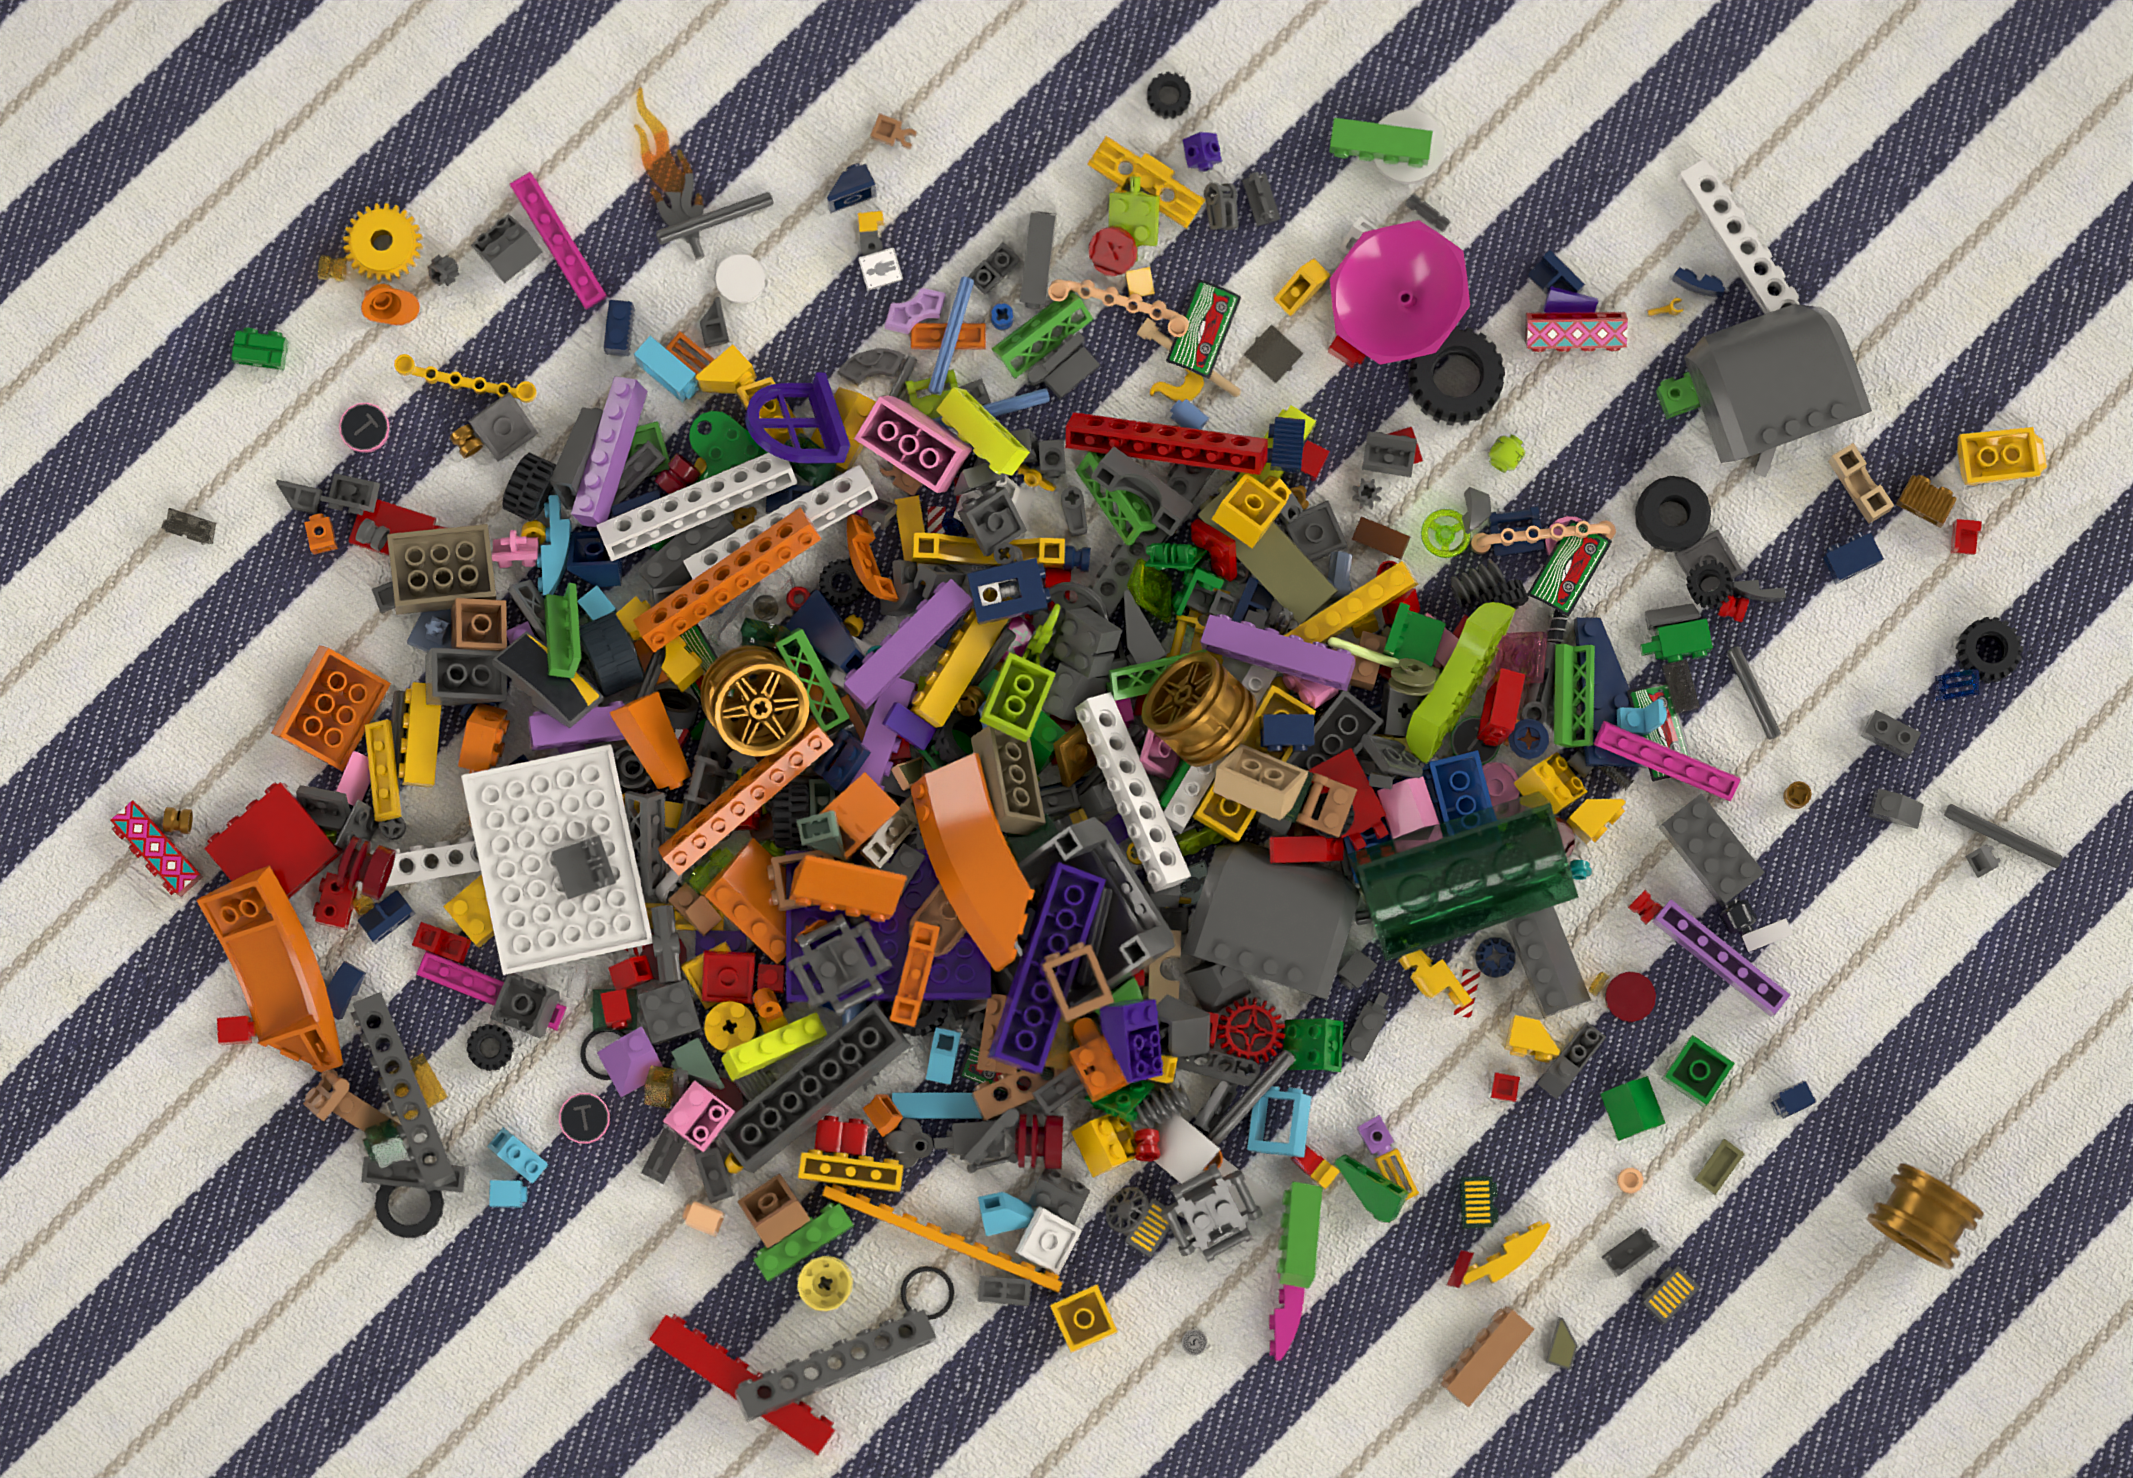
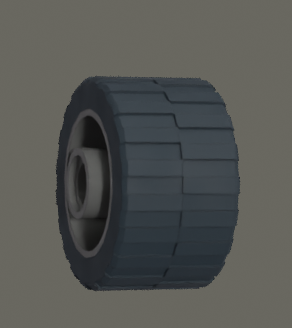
[579,612,643,697]

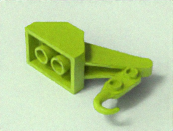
[980,604,1060,742]

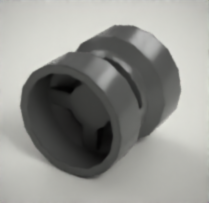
[356,518,390,552]

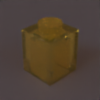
[645,1066,676,1109]

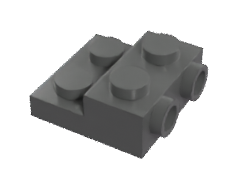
[957,485,1027,556]

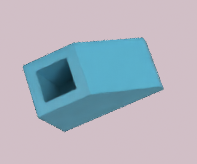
[926,1028,961,1085]
[978,1192,1034,1236]

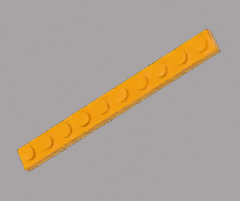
[822,1184,1063,1293]

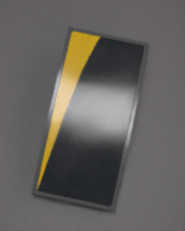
[493,631,603,728]

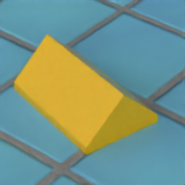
[736,377,809,447]

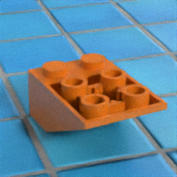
[820,772,901,862]

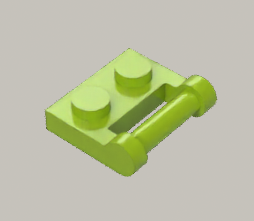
[905,369,959,419]

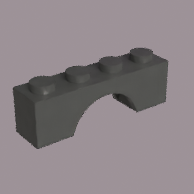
[1091,447,1195,536]

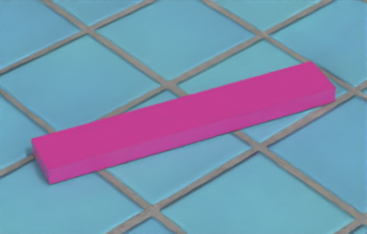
[510,171,607,310]
[1594,721,1741,802]
[416,951,567,1031]

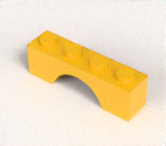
[615,596,705,692]

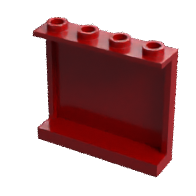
[204,782,343,900]

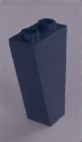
[784,589,865,675]

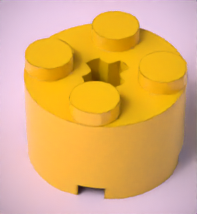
[704,1002,757,1054]

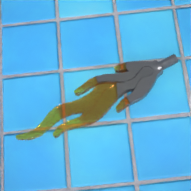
[634,87,705,260]

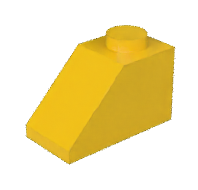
[1273,258,1331,317]

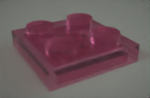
[1494,631,1547,683]

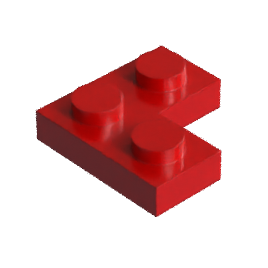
[1191,518,1237,582]

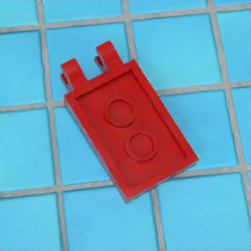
[348,499,446,556]
[1307,748,1389,851]

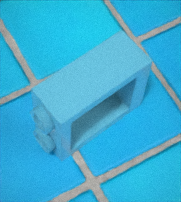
[634,336,699,403]
[1247,1086,1311,1157]

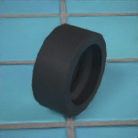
[654,688,699,730]

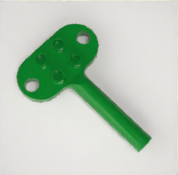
[650,411,769,552]

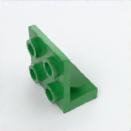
[1171,565,1224,616]
[1383,602,1446,667]
[1283,1018,1343,1072]

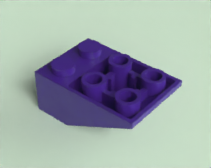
[1100,999,1163,1083]

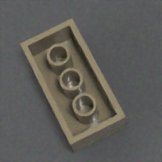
[971,725,1045,836]

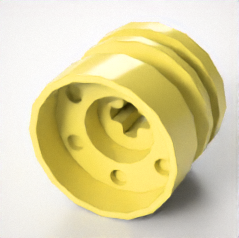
[798,1256,853,1311]

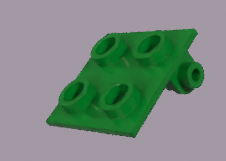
[1145,543,1207,571]
[1085,1080,1155,1122]

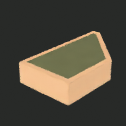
[891,757,924,791]

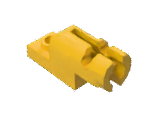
[1398,946,1472,1008]

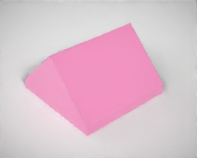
[1139,728,1180,780]
[1376,777,1440,839]

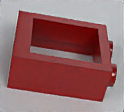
[1476,668,1525,746]

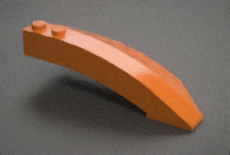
[910,753,1035,971]
[197,866,343,1072]

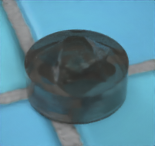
[753,595,779,621]

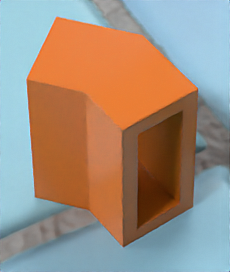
[862,1094,903,1137]

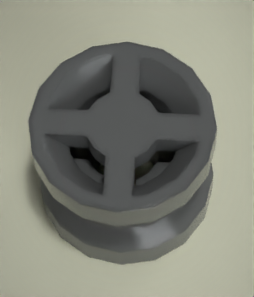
[379,817,406,840]

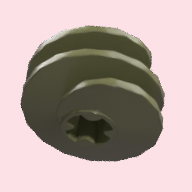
[1388,658,1436,696]

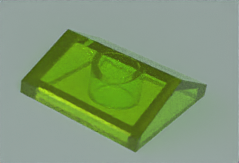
[1127,558,1172,623]

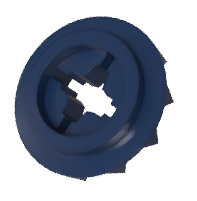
[1508,719,1549,760]
[1475,937,1516,978]

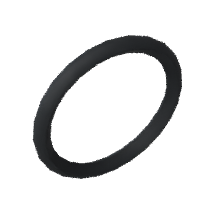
[580,1027,626,1080]
[900,1266,954,1320]

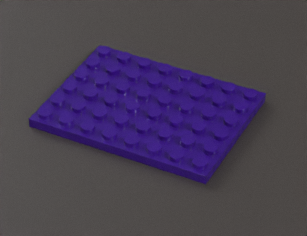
[786,849,991,1002]

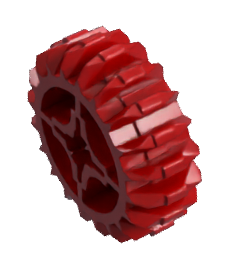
[1217,997,1285,1065]

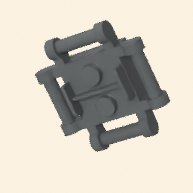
[787,914,892,1017]
[1160,1163,1263,1263]

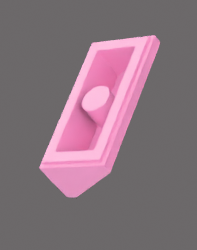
[336,751,371,806]

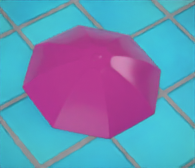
[1330,220,1470,365]

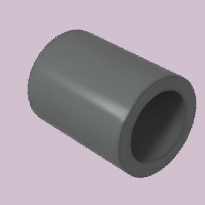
[1568,750,1595,778]

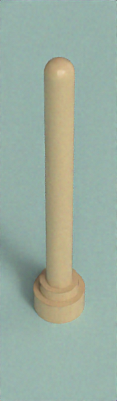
[1137,318,1241,397]

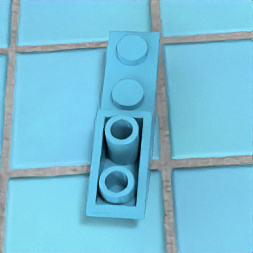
[537,495,572,597]

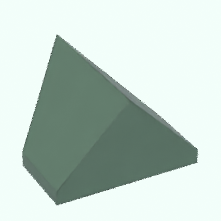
[797,810,847,862]

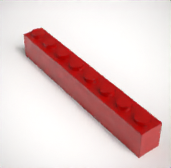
[649,1314,836,1456]

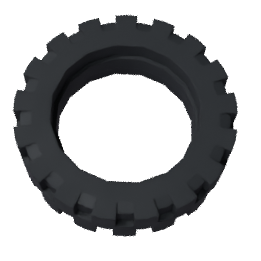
[932,710,983,765]
[374,1184,444,1238]

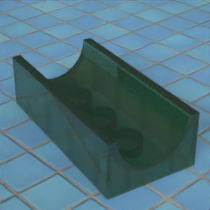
[1347,791,1579,961]

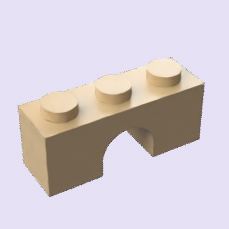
[1828,443,1894,524]
[1143,930,1181,1006]

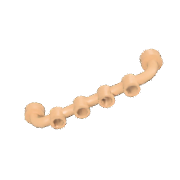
[1048,279,1189,337]
[1471,521,1616,554]

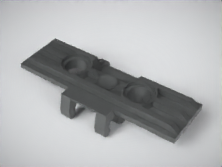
[676,720,738,832]

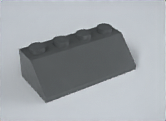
[637,515,736,589]
[1506,906,1591,1019]

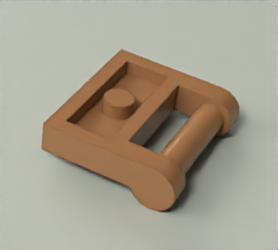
[1296,773,1357,838]
[303,1069,349,1121]

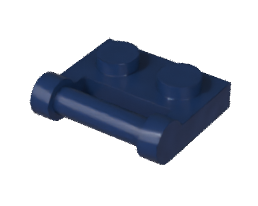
[1488,505,1545,558]
[813,728,871,793]

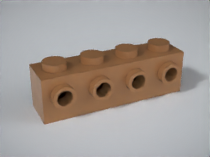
[1440,1306,1535,1408]

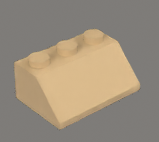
[1213,744,1308,820]

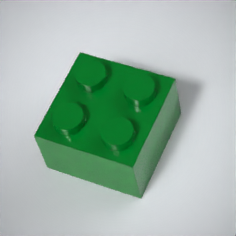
[1662,1035,1735,1108]

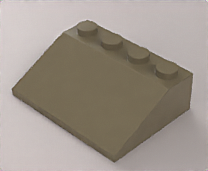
[387,524,496,615]

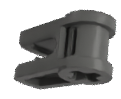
[1204,183,1238,230]
[1061,487,1088,537]

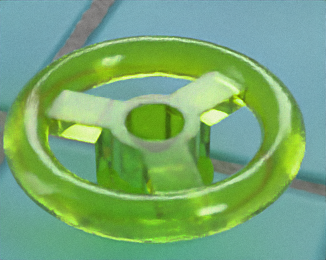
[1421,509,1471,558]

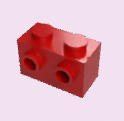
[313,872,358,931]

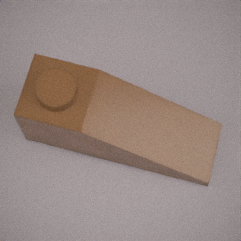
[332,1091,405,1152]

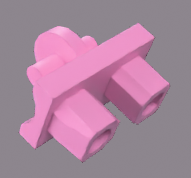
[492,530,539,568]

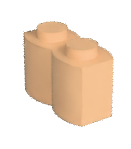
[682,1201,725,1237]

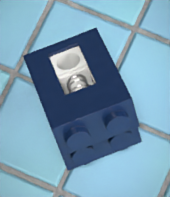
[967,558,1052,625]

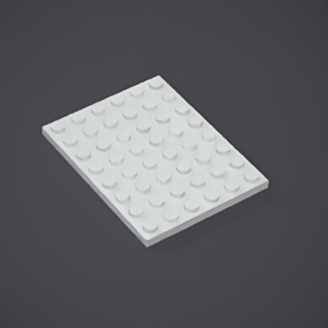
[461,744,653,975]

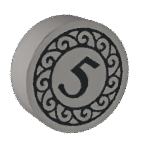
[1182,1330,1207,1356]

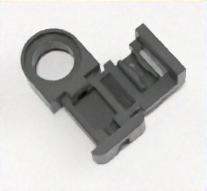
[1356,755,1402,789]

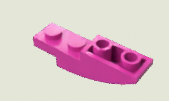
[1269,1273,1305,1361]

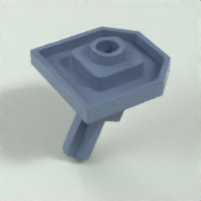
[407,609,451,653]

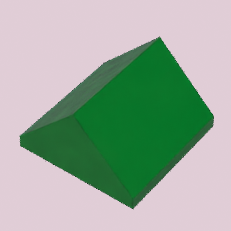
[1600,1076,1666,1141]

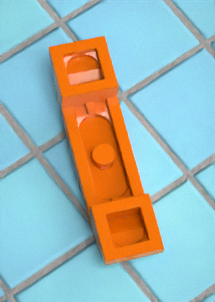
[847,514,899,602]
[890,921,940,1027]

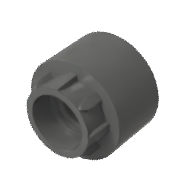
[614,746,653,792]

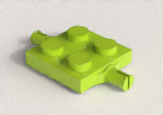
[1108,176,1160,262]

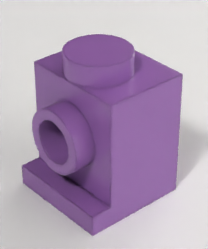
[1356,1115,1394,1156]

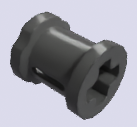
[994,543,1023,565]

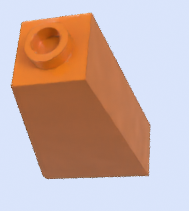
[609,692,691,790]

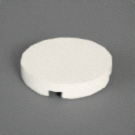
[715,254,765,303]

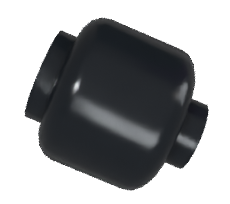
[1719,897,1757,936]

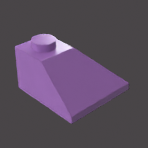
[597,1027,666,1097]

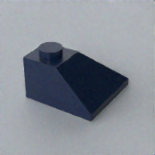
[827,163,877,213]
[567,531,623,587]

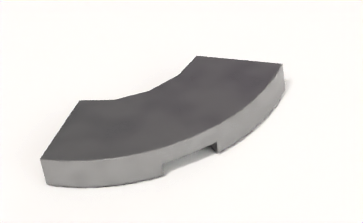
[837,348,906,386]

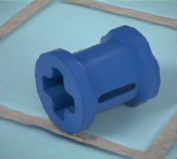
[991,303,1014,330]

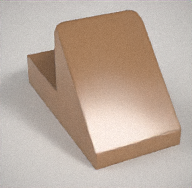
[668,883,722,937]

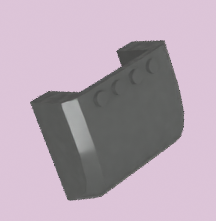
[1684,304,1872,463]
[1014,817,1175,1008]
[1182,841,1361,1000]

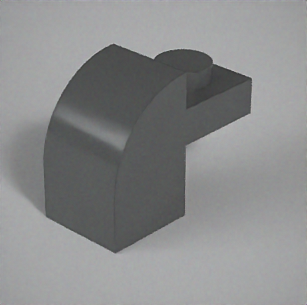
[880,560,926,617]

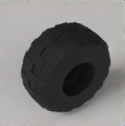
[1635,476,1711,552]

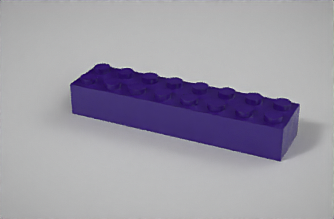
[988,862,1106,1074]

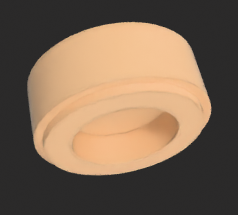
[1617,1168,1643,1194]

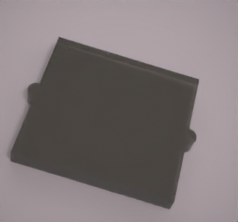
[1244,324,1304,384]

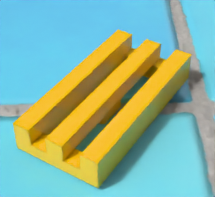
[1374,1148,1419,1200]

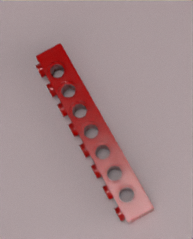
[1066,412,1268,475]

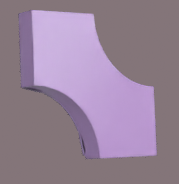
[885,288,946,334]

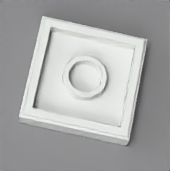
[1015,1207,1082,1275]

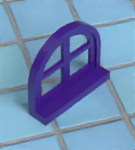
[745,372,850,463]

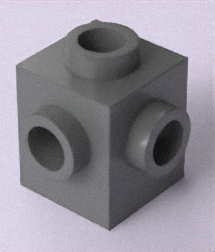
[961,1011,986,1049]

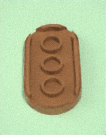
[909,883,967,957]

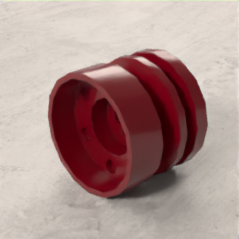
[336,836,396,900]
[1015,1114,1064,1169]

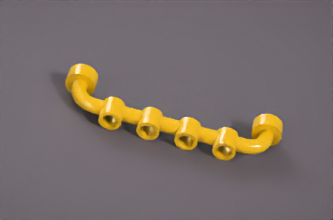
[394,354,537,403]

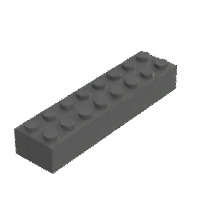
[719,1002,912,1173]

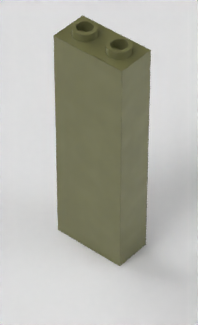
[1197,480,1338,625]

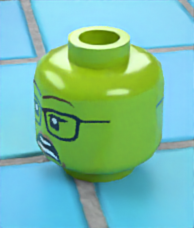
[1488,434,1525,473]

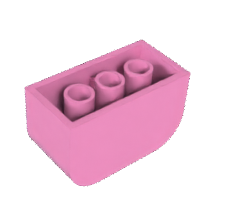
[854,396,972,493]

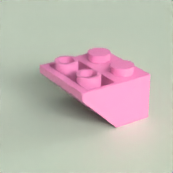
[663,1081,735,1152]

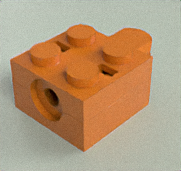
[458,703,510,774]
[1069,1018,1132,1103]

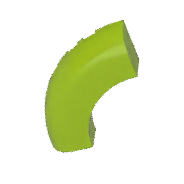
[1406,602,1516,764]

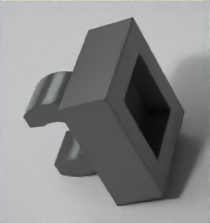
[959,378,991,406]
[863,499,897,530]
[1965,844,2001,878]

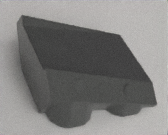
[490,973,560,1038]

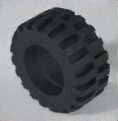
[1408,326,1505,426]

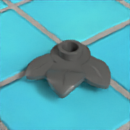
[883,1118,934,1168]

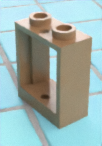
[767,850,834,911]
[1041,942,1114,1022]

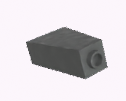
[1020,210,1057,309]
[549,407,603,510]

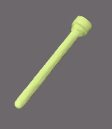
[1328,637,1439,684]

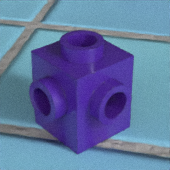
[1182,132,1222,172]

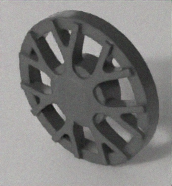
[1106,1187,1149,1234]

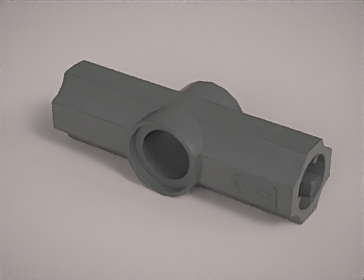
[651,905,682,984]

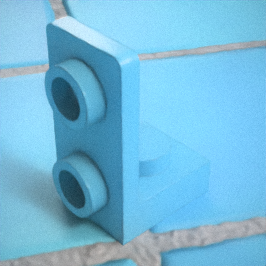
[1617,699,1667,735]
[487,1127,548,1183]

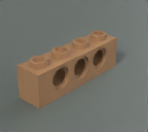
[972,1050,1072,1122]

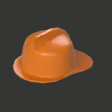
[361,283,420,325]

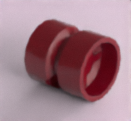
[654,453,702,494]

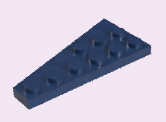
[1574,617,1644,766]

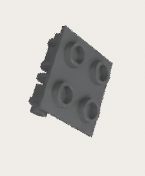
[335,800,379,852]
[551,835,616,900]

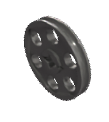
[1033,582,1108,652]

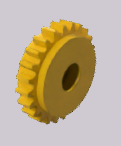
[343,203,423,283]

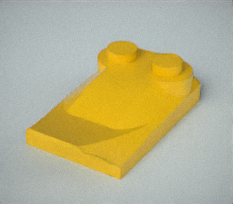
[1957,427,2047,486]

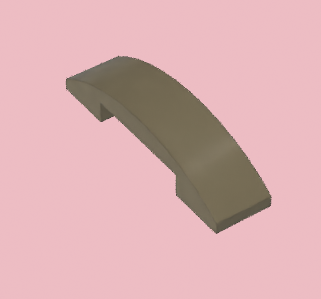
[859,794,918,870]

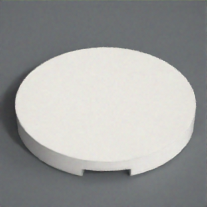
[1373,110,1445,184]

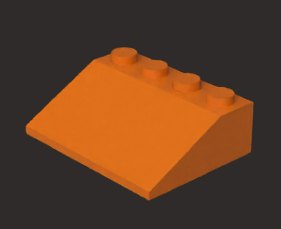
[271,645,391,772]
[701,837,786,965]
[789,855,907,922]

